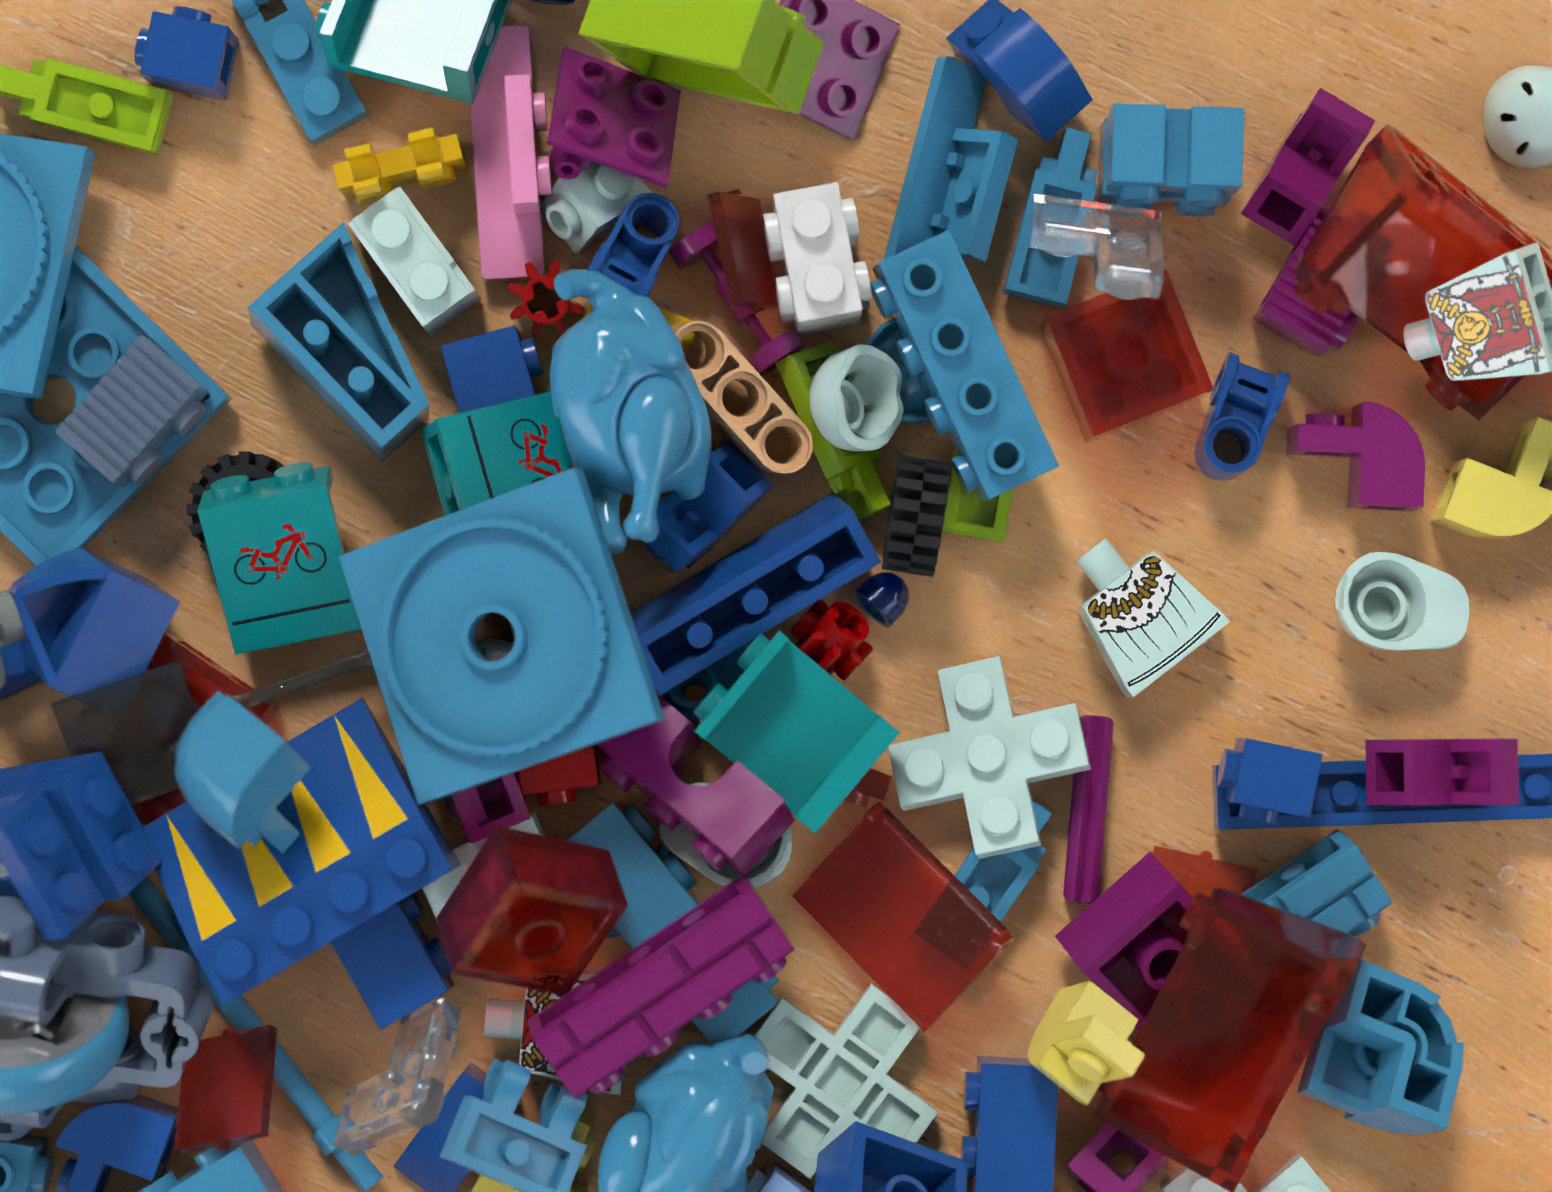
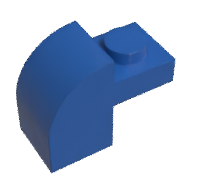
[946,0,1093,142]
[645,440,774,573]
[55,1095,187,1192]

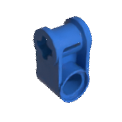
[587,193,680,297]
[1194,352,1290,481]

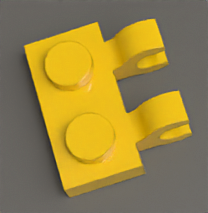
[332,127,469,205]

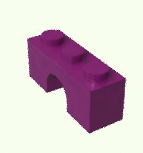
[595,694,795,876]

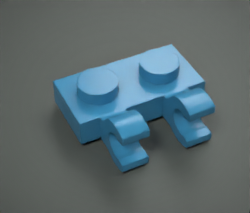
[440,1059,588,1192]

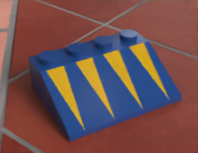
[143,698,461,1005]

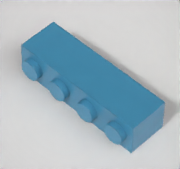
[553,801,780,1044]

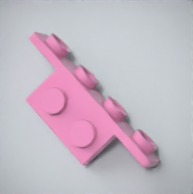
[470,25,552,281]

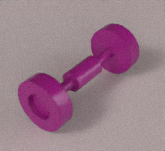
[668,217,805,376]

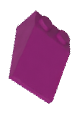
[1055,851,1286,1087]

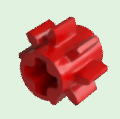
[507,259,584,338]
[790,599,873,681]

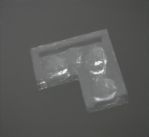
[1029,193,1164,299]
[333,998,462,1156]

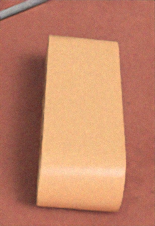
[671,321,813,474]

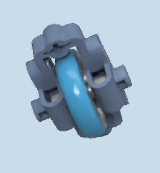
[0,897,214,1141]

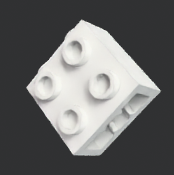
[763,182,872,337]

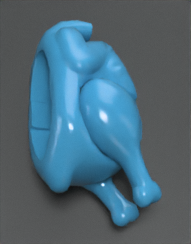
[550,269,711,554]
[598,1034,774,1192]

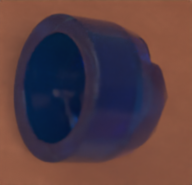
[853,572,909,628]

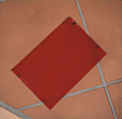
[792,802,1015,1032]

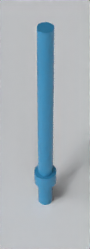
[129,876,383,1192]

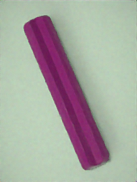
[1063,715,1114,904]

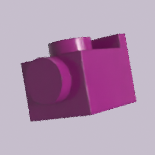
[443,773,530,844]
[1067,1108,1168,1192]

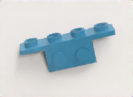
[884,56,1018,262]

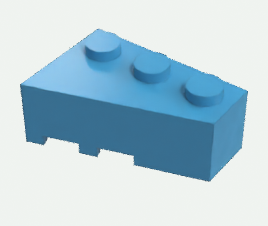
[248,222,430,462]

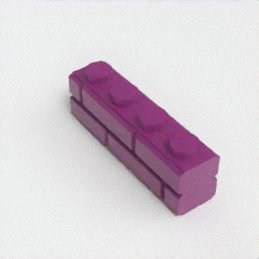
[528,874,794,1098]

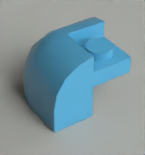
[175,691,311,854]
[1297,960,1464,1135]

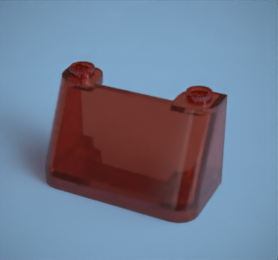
[1294,124,1552,421]
[1093,886,1367,1192]

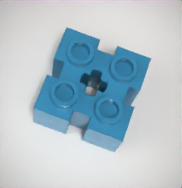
[1098,103,1245,217]

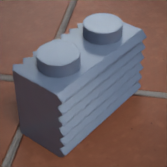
[55,335,209,487]

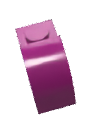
[1241,88,1375,246]
[1286,401,1425,511]
[1365,739,1519,805]

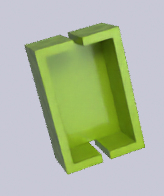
[578,0,824,115]

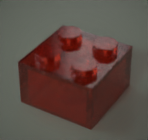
[1039,269,1214,443]
[437,825,628,995]

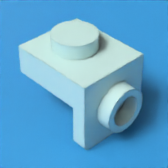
[541,161,652,254]

